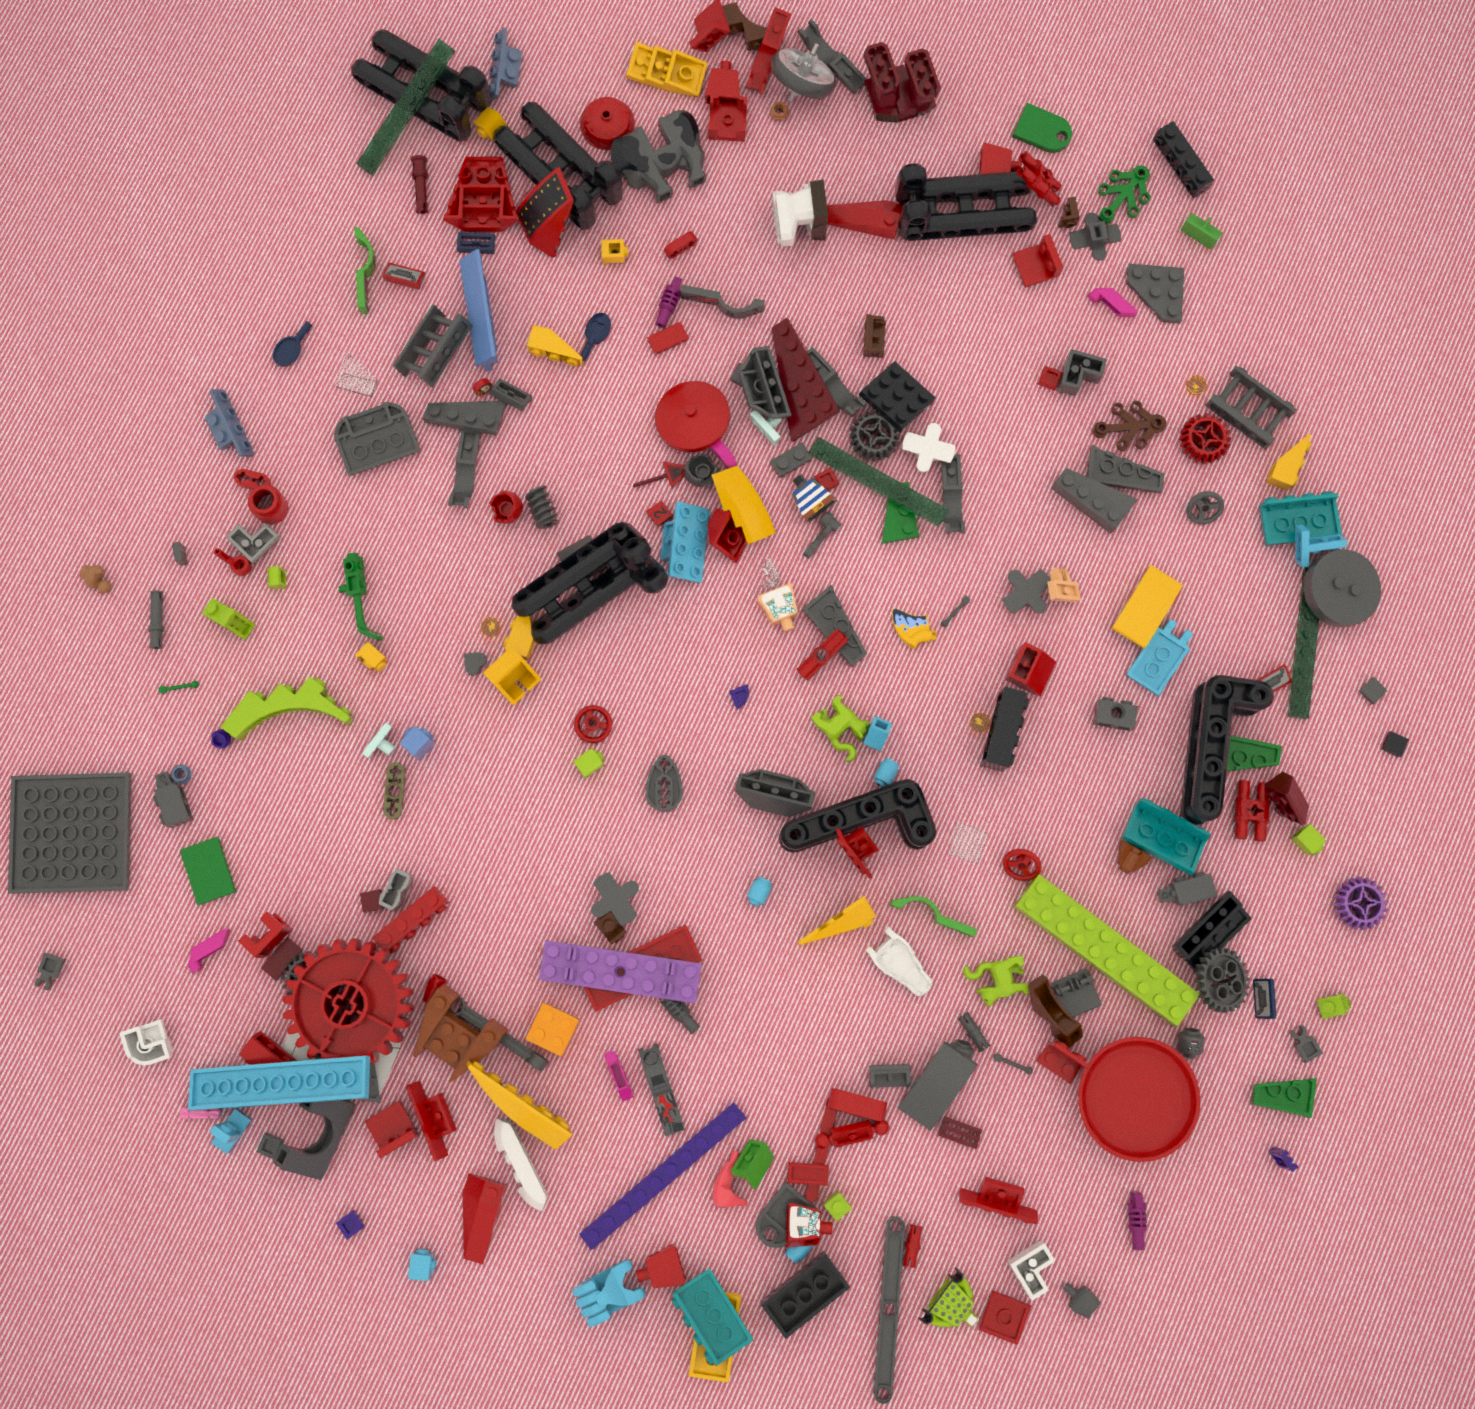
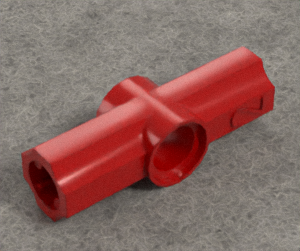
[796,628,849,681]

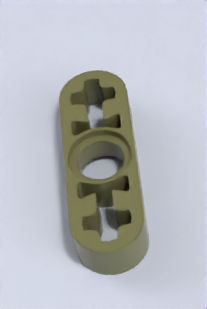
[383,763,406,820]

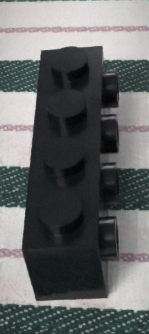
[1153,121,1214,199]

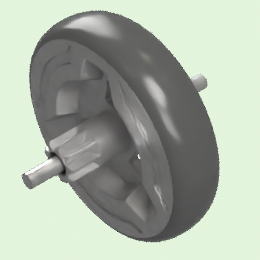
[771,43,836,103]

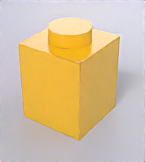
[473,107,507,141]

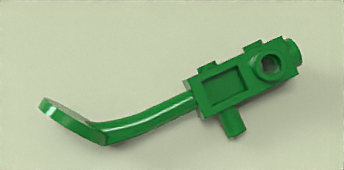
[339,553,384,641]

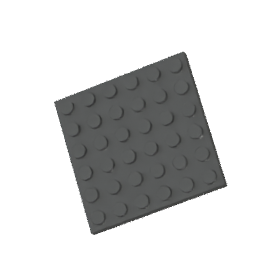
[8,773,131,894]

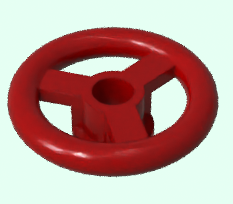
[574,705,612,743]
[1003,849,1042,881]

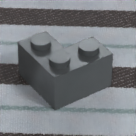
[1057,349,1107,396]

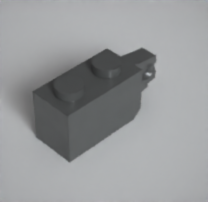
[153,772,194,828]
[1157,871,1217,906]

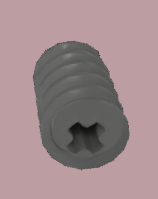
[525,485,559,529]

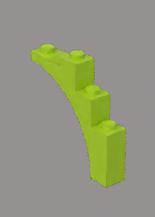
[220,676,354,741]

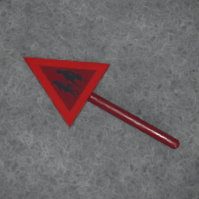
[633,462,685,489]

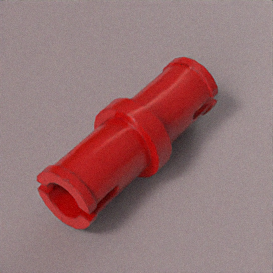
[903,1224,923,1268]

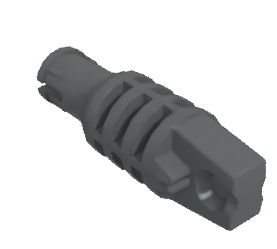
[660,999,701,1035]

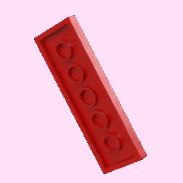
[584,924,702,1012]

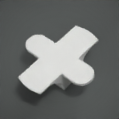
[902,423,955,472]

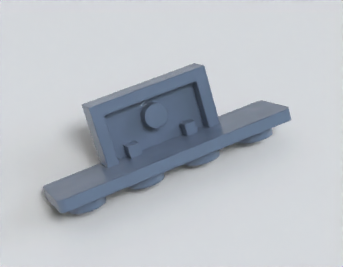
[488,27,522,101]
[204,389,254,457]

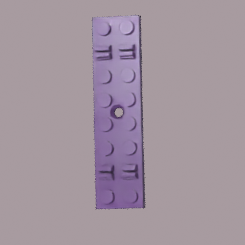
[539,940,702,1004]

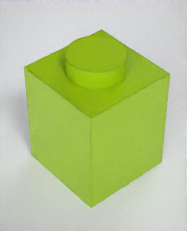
[573,748,605,779]
[1290,824,1326,855]
[823,1190,852,1222]

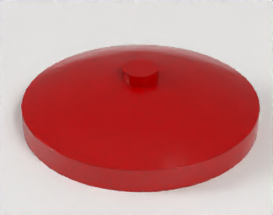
[655,381,730,452]

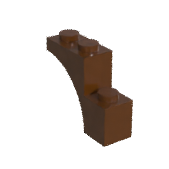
[722,2,783,51]
[1028,974,1083,1047]

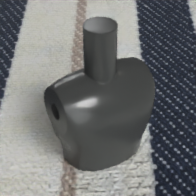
[1063,1283,1101,1319]

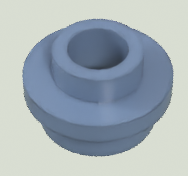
[171,765,192,784]

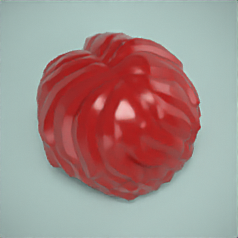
[489,490,523,524]

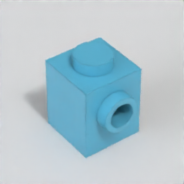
[863,716,893,751]
[408,1248,437,1281]

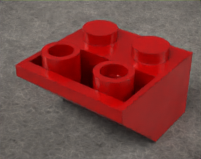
[1005,642,1056,696]

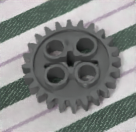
[1194,948,1250,1013]

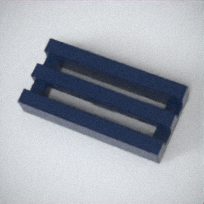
[457,232,496,254]

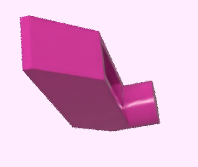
[1088,288,1138,317]
[709,440,737,469]
[188,928,230,974]
[605,1051,634,1101]

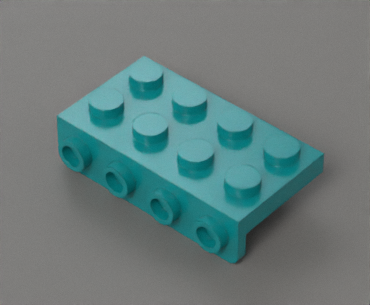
[1259,491,1342,546]
[1121,798,1211,875]
[671,1268,754,1366]

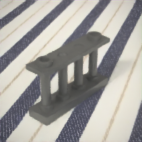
[393,304,473,388]
[1205,366,1297,450]

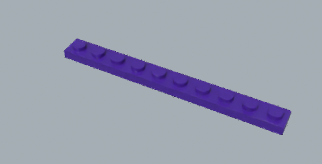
[579,1102,746,1250]

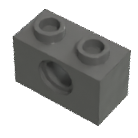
[1093,697,1138,731]

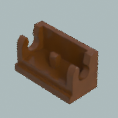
[863,314,886,358]

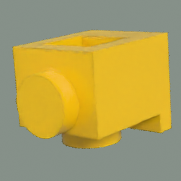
[601,239,628,265]
[355,642,388,672]

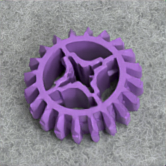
[1333,877,1389,930]

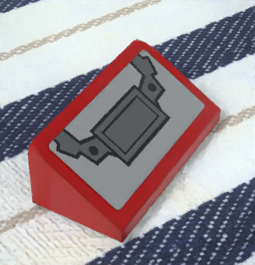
[382,263,425,290]
[1257,664,1292,695]

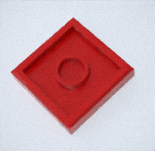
[979,1290,1031,1345]

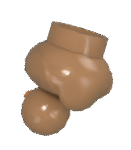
[80,565,111,594]

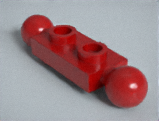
[815,1120,889,1149]

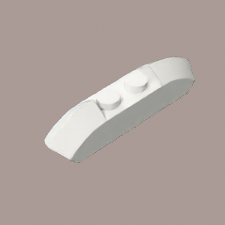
[494,1118,548,1211]

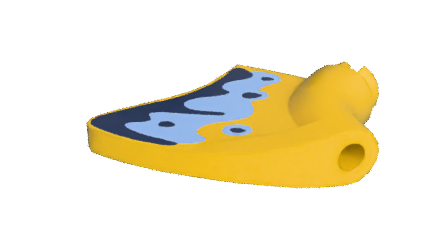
[891,608,937,649]

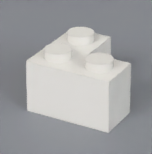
[1007,1240,1055,1301]

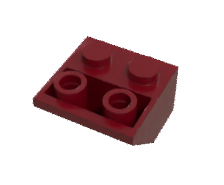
[1264,771,1309,825]

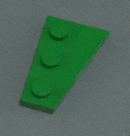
[881,482,919,544]
[1227,735,1282,771]
[1251,1078,1317,1118]

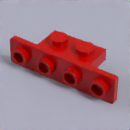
[836,826,879,879]
[406,1081,457,1161]
[959,1177,1038,1224]

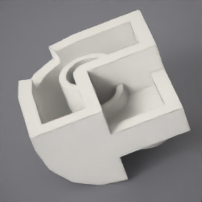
[120,1019,173,1066]

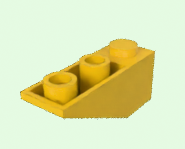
[527,325,583,366]
[1266,434,1312,491]
[503,615,535,660]

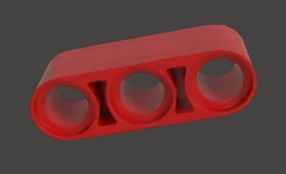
[827,1088,888,1122]

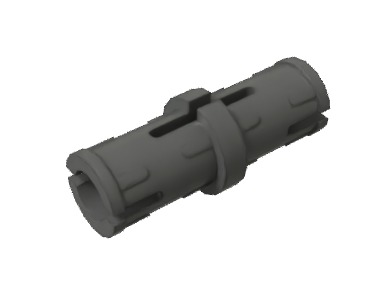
[958,1012,991,1052]

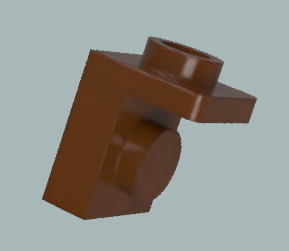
[1058,197,1080,228]
[594,912,626,944]

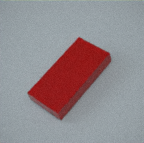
[647,321,689,355]
[787,1162,829,1186]

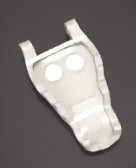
[865,927,933,996]

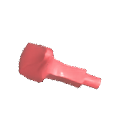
[712,1150,748,1208]

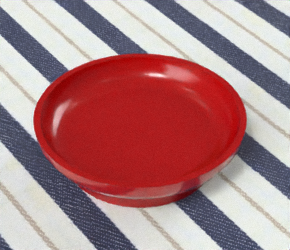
[1078,1037,1201,1162]

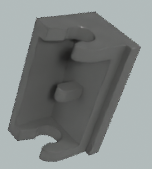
[869,1064,911,1088]

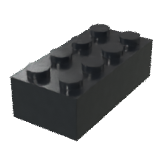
[980,687,1029,772]
[760,1251,850,1339]

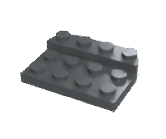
[334,402,421,477]

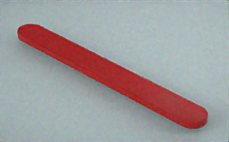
[806,1097,837,1202]

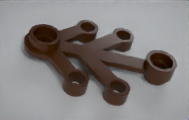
[1092,401,1166,451]

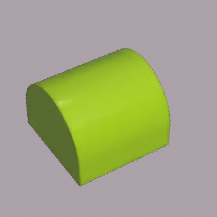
[267,566,287,589]

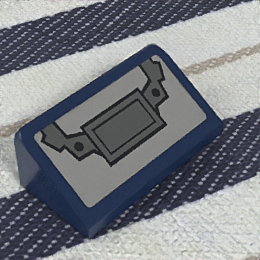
[1253,979,1276,1019]

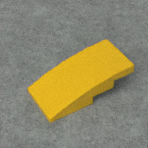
[625,41,708,97]
[712,465,776,544]
[1112,565,1183,649]
[688,1291,741,1383]

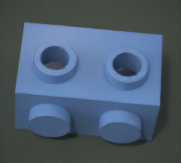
[399,726,435,761]

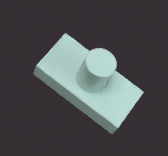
[749,410,782,447]
[362,722,395,758]

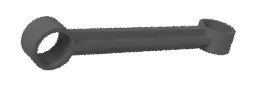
[450,996,549,1072]

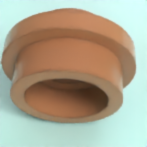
[770,102,789,121]

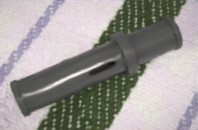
[148,590,164,649]

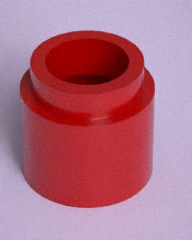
[248,485,288,525]

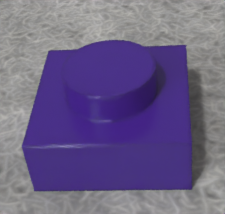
[336,1210,365,1240]

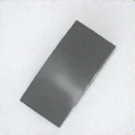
[898,1041,978,1131]

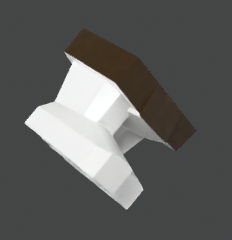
[772,179,828,247]

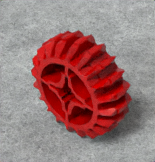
[1179,413,1231,464]

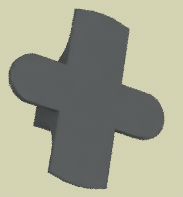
[1070,212,1121,261]
[1002,569,1051,614]
[591,872,639,926]

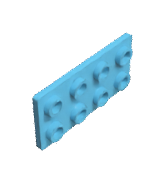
[660,501,710,583]

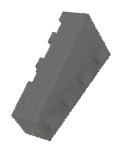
[1051,468,1138,534]

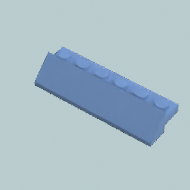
[459,249,498,371]

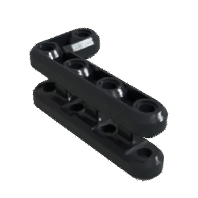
[351,29,492,142]
[493,102,623,230]
[895,163,1037,241]
[511,522,669,645]
[1181,675,1274,825]
[779,779,936,853]

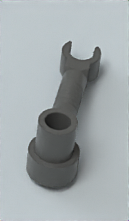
[803,511,841,559]

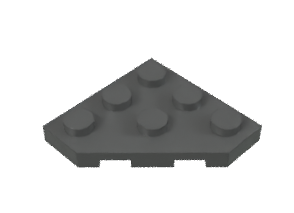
[1126,264,1184,323]

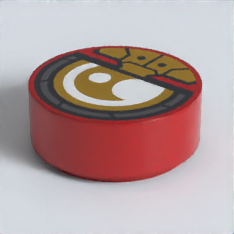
[473,378,492,396]

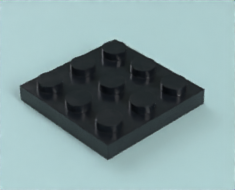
[859,361,936,432]

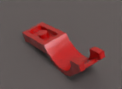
[746,7,792,95]

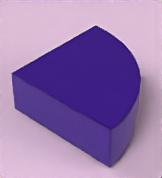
[729,684,749,709]

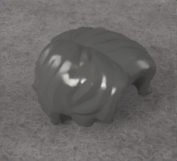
[683,454,720,487]

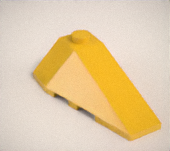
[797,896,876,945]

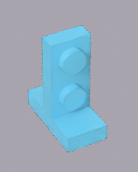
[1295,525,1347,567]
[210,1108,253,1154]

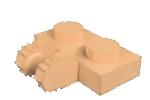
[1047,567,1081,603]

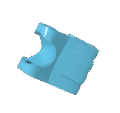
[572,1259,646,1328]

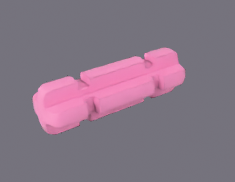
[180,1107,221,1119]

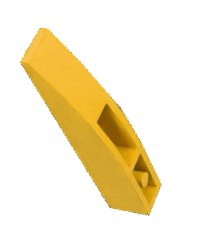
[466,1060,572,1150]

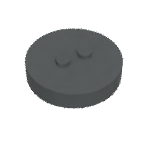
[1304,549,1381,627]

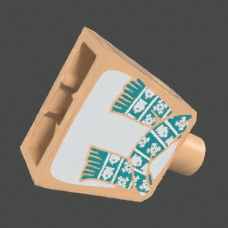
[757,583,798,632]

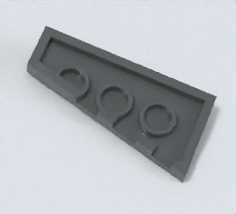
[423,401,507,436]
[1087,445,1165,493]
[802,585,867,667]

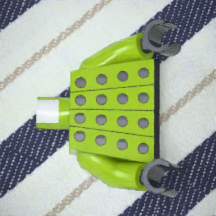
[918,1267,978,1328]

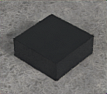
[1381,731,1409,757]

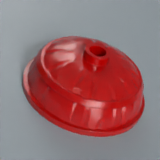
[580,97,635,150]

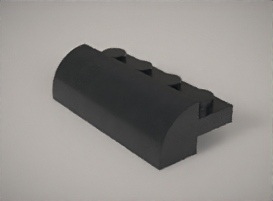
[1172,891,1252,972]

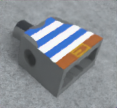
[792,474,838,523]

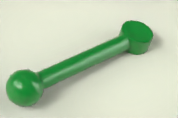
[158,681,199,694]

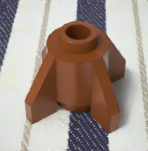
[1117,840,1151,874]

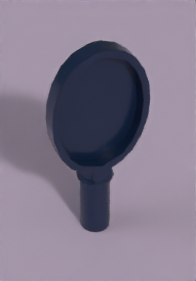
[580,313,611,361]
[273,321,312,367]

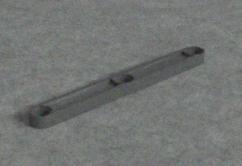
[873,1216,905,1404]

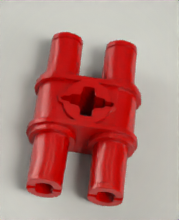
[1017,151,1062,207]
[1233,780,1271,842]

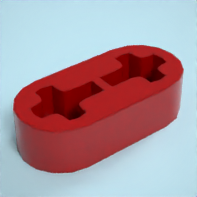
[663,231,698,259]
[234,469,271,490]

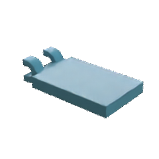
[1126,619,1193,696]

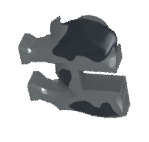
[611,110,706,203]

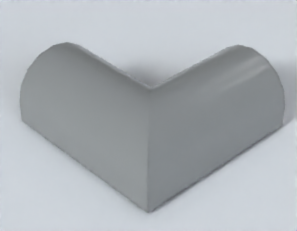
[226,524,281,564]

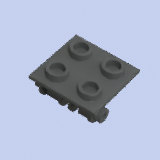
[1051,968,1102,1017]

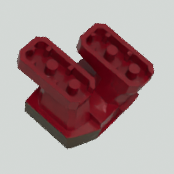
[863,42,941,123]

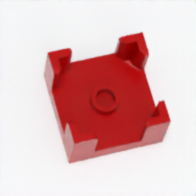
[708,95,747,142]
[238,912,292,958]

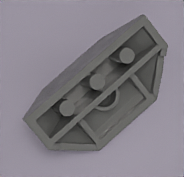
[737,346,791,419]
[735,769,815,817]

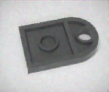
[756,1181,817,1248]

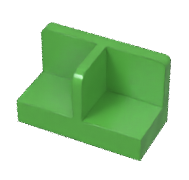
[1181,213,1223,250]
[731,1139,774,1189]

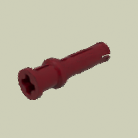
[411,155,428,214]

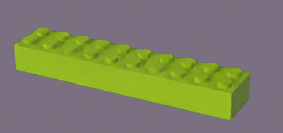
[1013,874,1199,1026]

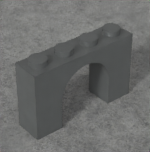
[273,1100,356,1180]

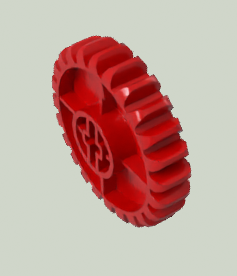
[282,938,414,1064]

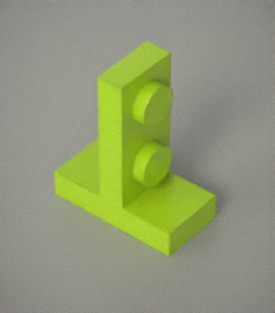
[201,598,256,640]

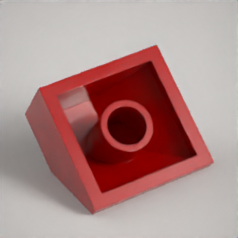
[707,508,747,563]

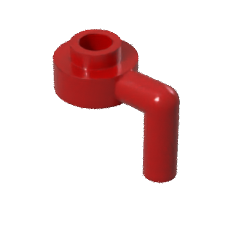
[214,548,252,576]

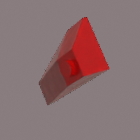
[827,200,903,240]
[463,1173,507,1264]

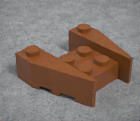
[413,984,509,1083]

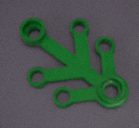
[1098,165,1151,224]

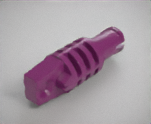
[655,276,682,328]
[1128,1192,1147,1250]

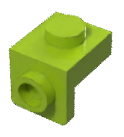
[1317,992,1351,1019]

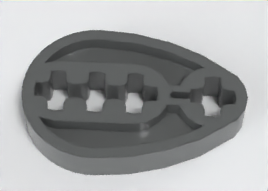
[646,755,683,812]

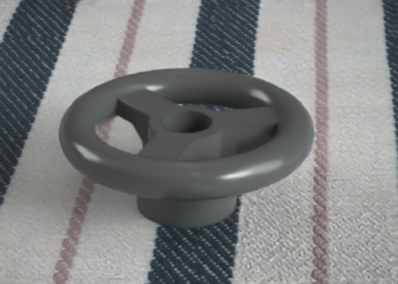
[1186,491,1224,525]

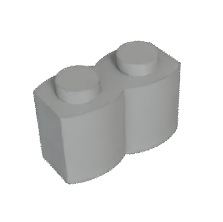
[379,869,413,911]

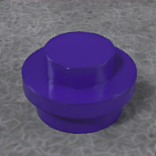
[211,729,231,748]

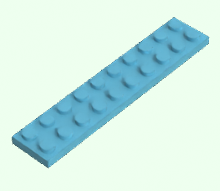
[188,1056,370,1111]

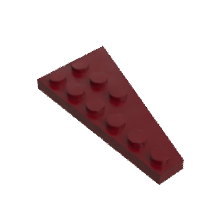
[772,318,840,442]

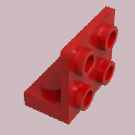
[689,0,730,52]
[1012,234,1064,287]
[1036,1040,1089,1084]
[365,1101,419,1158]

